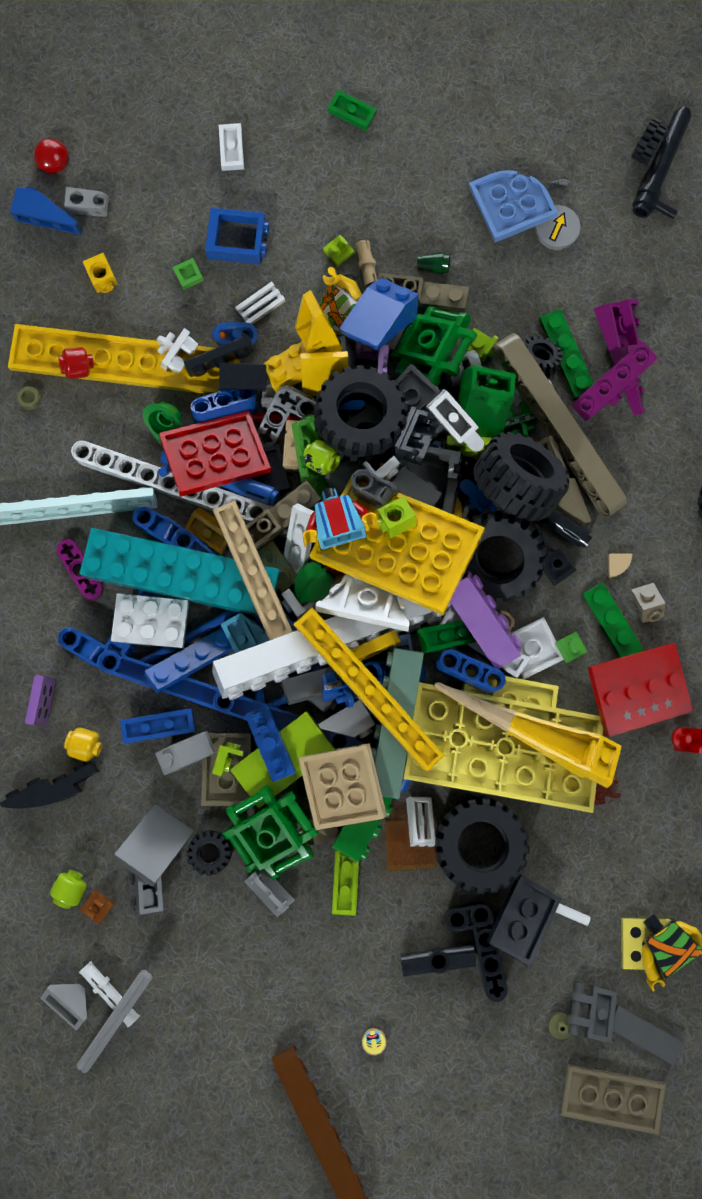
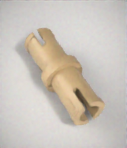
[356,240,378,288]

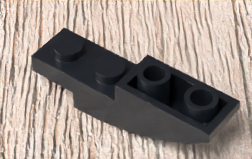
[0,762,99,809]

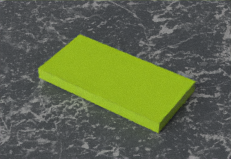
[230,711,336,808]

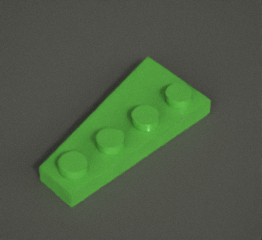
[291,415,339,497]

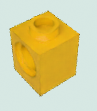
[82,253,118,293]

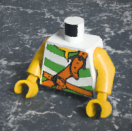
[319,267,362,335]

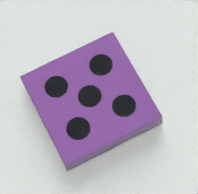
[25,675,56,726]

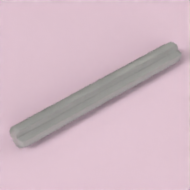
[77,970,152,1073]

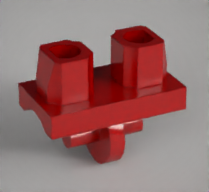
[671,727,702,754]

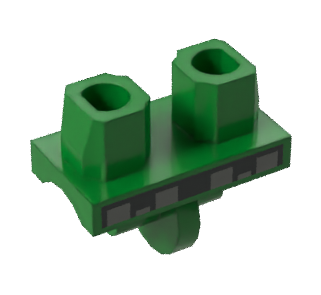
[504,402,537,437]

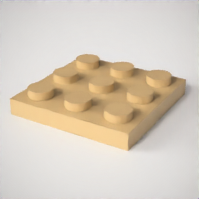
[299,743,387,830]

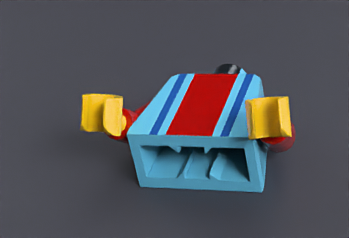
[302,488,380,550]

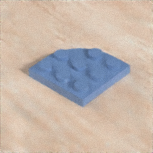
[469,170,558,243]

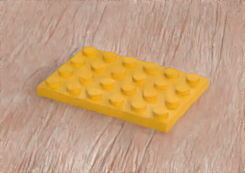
[309,474,485,616]

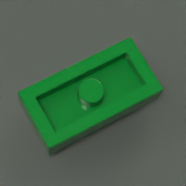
[327,90,377,132]

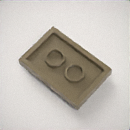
[201,733,252,806]

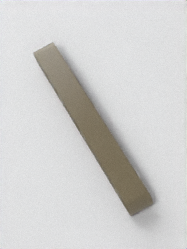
[492,333,627,518]

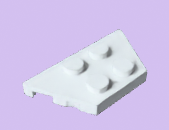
[315,574,410,632]

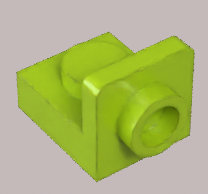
[467,328,498,362]
[212,742,245,776]

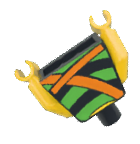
[642,914,702,992]

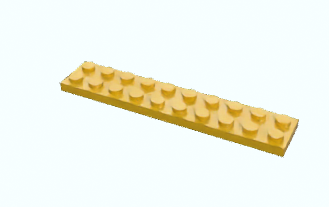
[8,324,240,394]

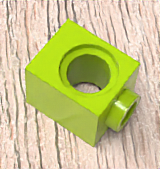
[378,496,417,539]

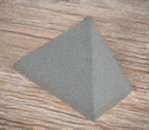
[40,984,87,1031]

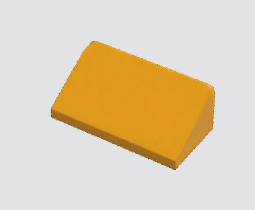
[185,508,228,555]

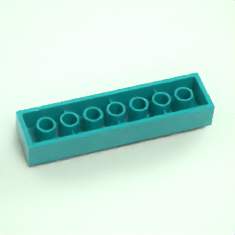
[79,528,281,617]

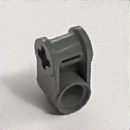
[351,469,399,510]

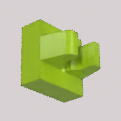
[323,235,354,267]

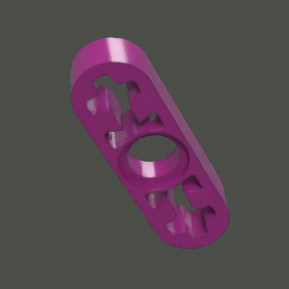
[57,539,104,600]

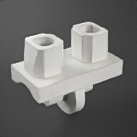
[156,328,198,373]

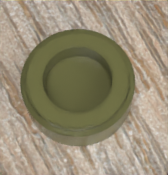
[17,386,41,410]

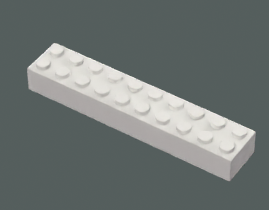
[212,598,451,700]

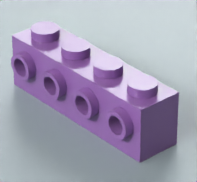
[450,570,523,669]

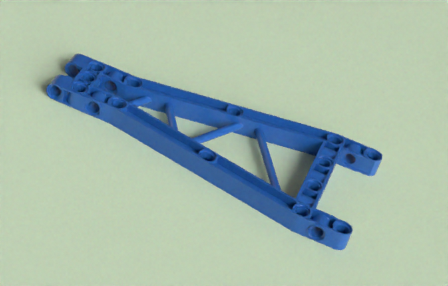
[58,506,412,793]

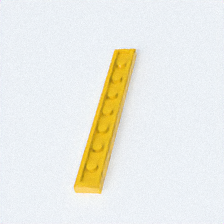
[293,608,445,773]

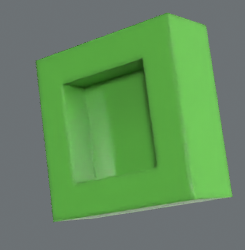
[173,258,204,290]
[555,631,587,663]

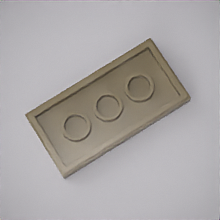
[559,1063,666,1135]

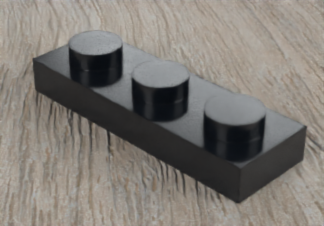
[184,335,253,377]

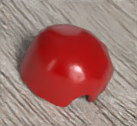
[34,138,69,174]

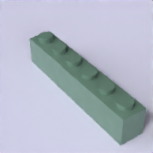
[371,647,424,799]

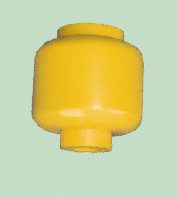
[64,727,102,762]

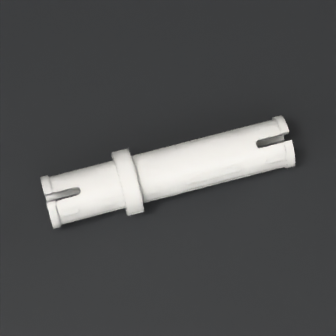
[79,961,140,1027]

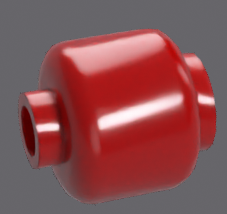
[58,347,94,379]

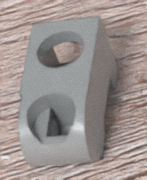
[64,187,109,217]

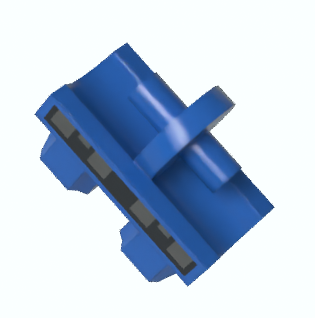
[322,672,358,708]

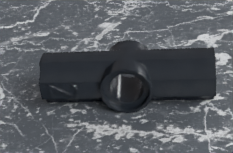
[400,944,476,977]

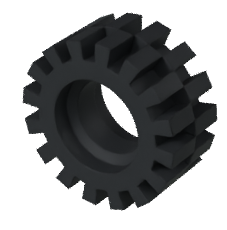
[631,119,668,166]
[524,336,563,378]
[187,830,232,876]

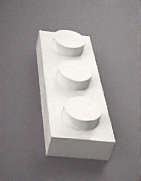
[284,503,315,574]

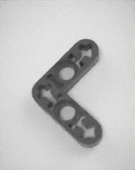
[257,385,316,448]

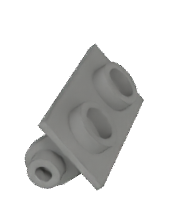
[244,869,295,917]

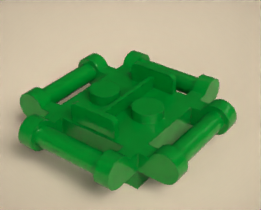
[389,306,478,387]
[222,785,319,880]

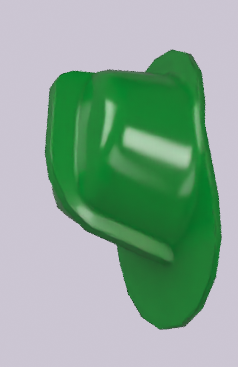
[142,401,183,445]

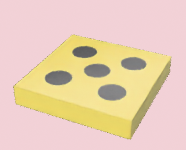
[621,918,671,970]

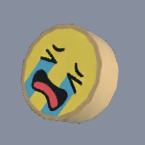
[362,1028,386,1055]

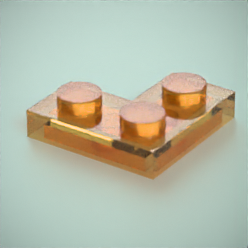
[384,820,436,871]

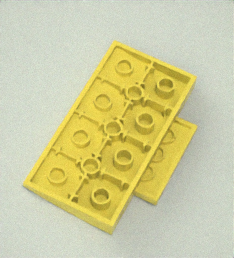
[403,669,603,813]

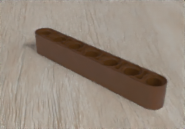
[272,1045,369,1199]

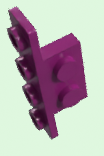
[572,342,658,421]

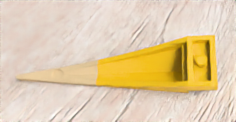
[434,682,622,788]

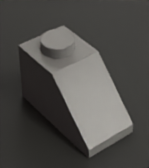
[318,700,375,739]
[155,731,216,775]

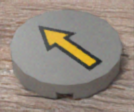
[535,205,581,250]

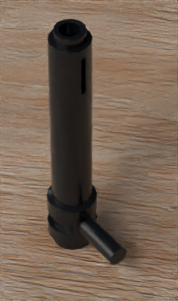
[632,106,691,219]
[539,509,592,548]

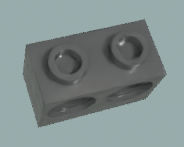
[128,870,163,915]

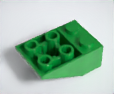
[458,365,516,438]

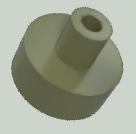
[547,1012,570,1039]

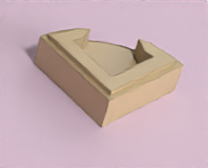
[607,554,632,578]

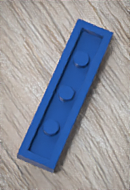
[144,628,233,694]

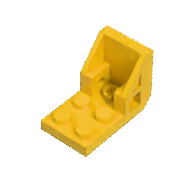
[264,290,342,392]

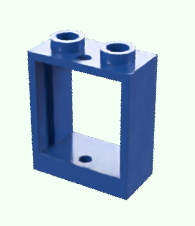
[205,208,269,264]

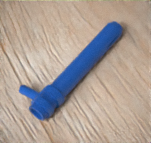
[158,450,280,506]

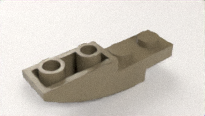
[378,273,470,312]
[537,436,591,526]
[246,480,322,549]

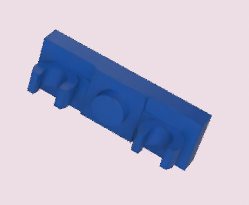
[245,705,296,782]
[120,708,196,744]

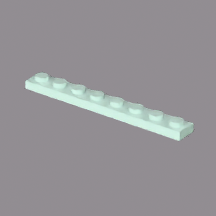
[0,487,157,525]

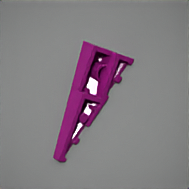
[593,298,645,415]

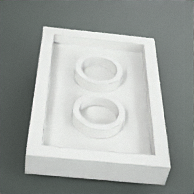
[111,594,189,649]

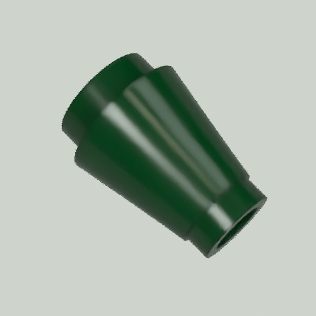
[417,252,450,275]

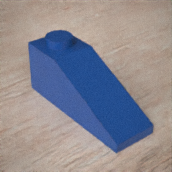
[10,187,81,235]

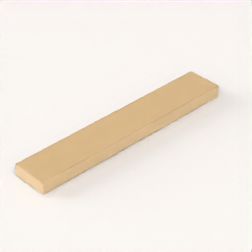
[213,500,293,641]

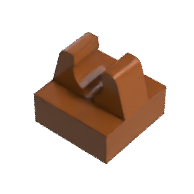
[80,890,115,925]

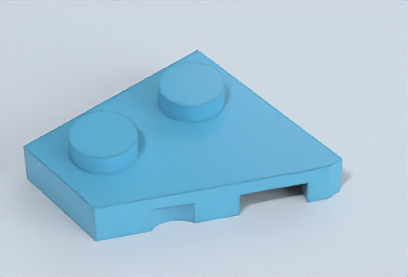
[221,613,269,653]

